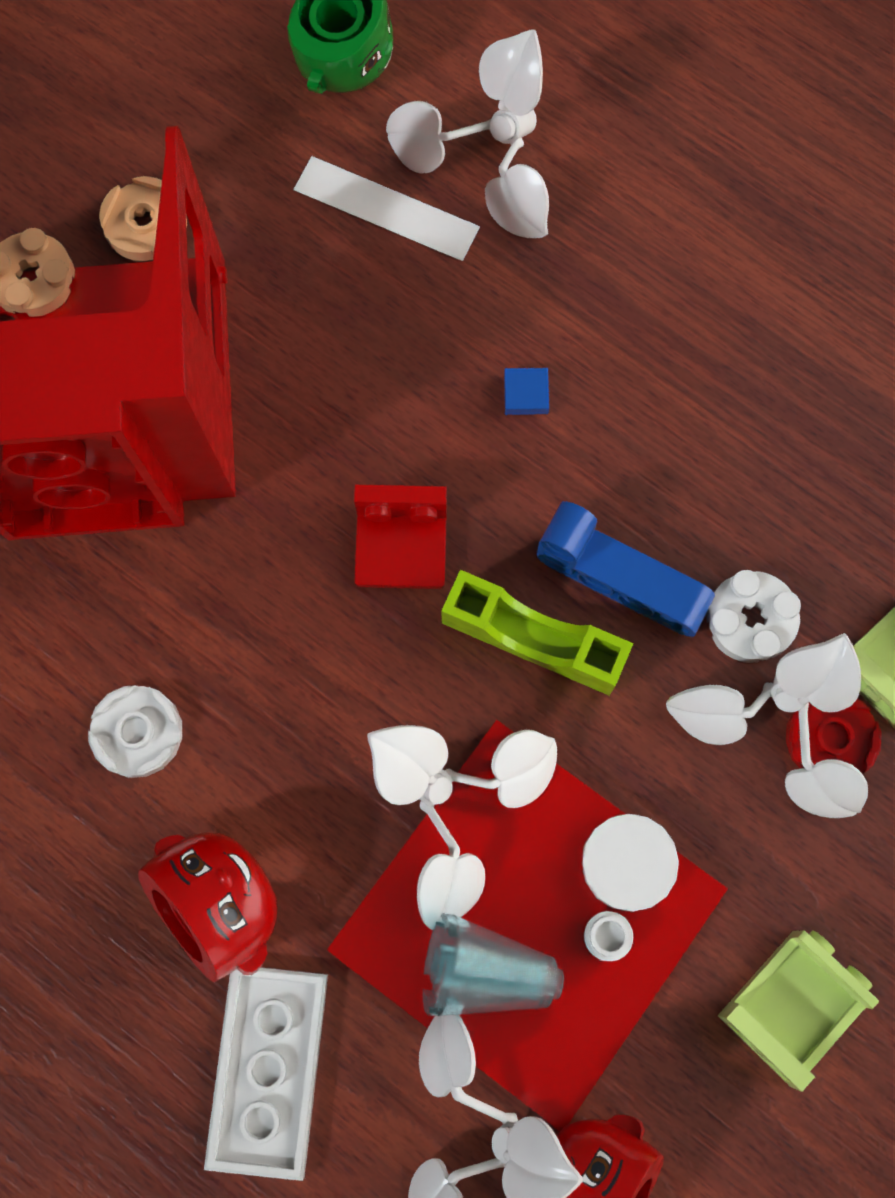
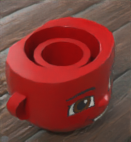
[138,832,278,982]
[556,1114,664,1198]

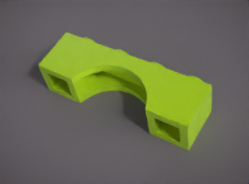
[441,570,634,696]

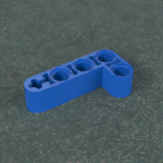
[537,501,715,637]

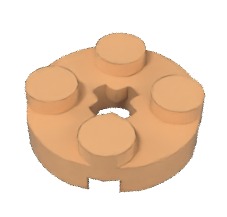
[99,176,187,261]
[0,228,75,317]

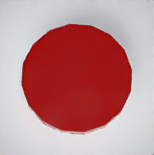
[786,698,882,774]

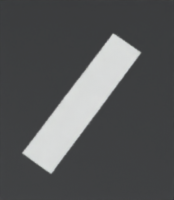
[293,156,480,261]

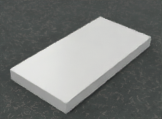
[204,967,328,1181]

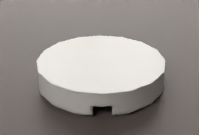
[88,685,182,778]
[582,814,679,912]

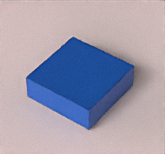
[504,368,549,415]

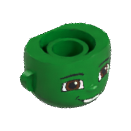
[287,0,393,94]

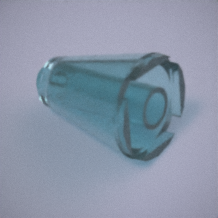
[423,913,564,1016]

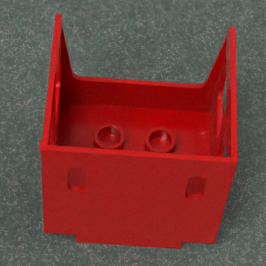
[0,125,236,540]

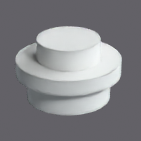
[584,911,633,961]

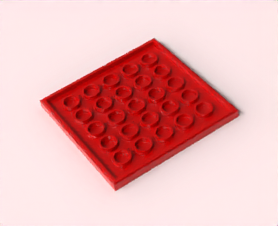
[327,720,728,1131]

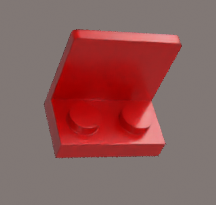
[354,484,447,589]

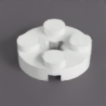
[706,570,801,663]

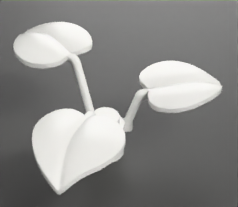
[386,29,549,238]
[666,633,868,818]
[367,725,557,930]
[408,1004,583,1198]

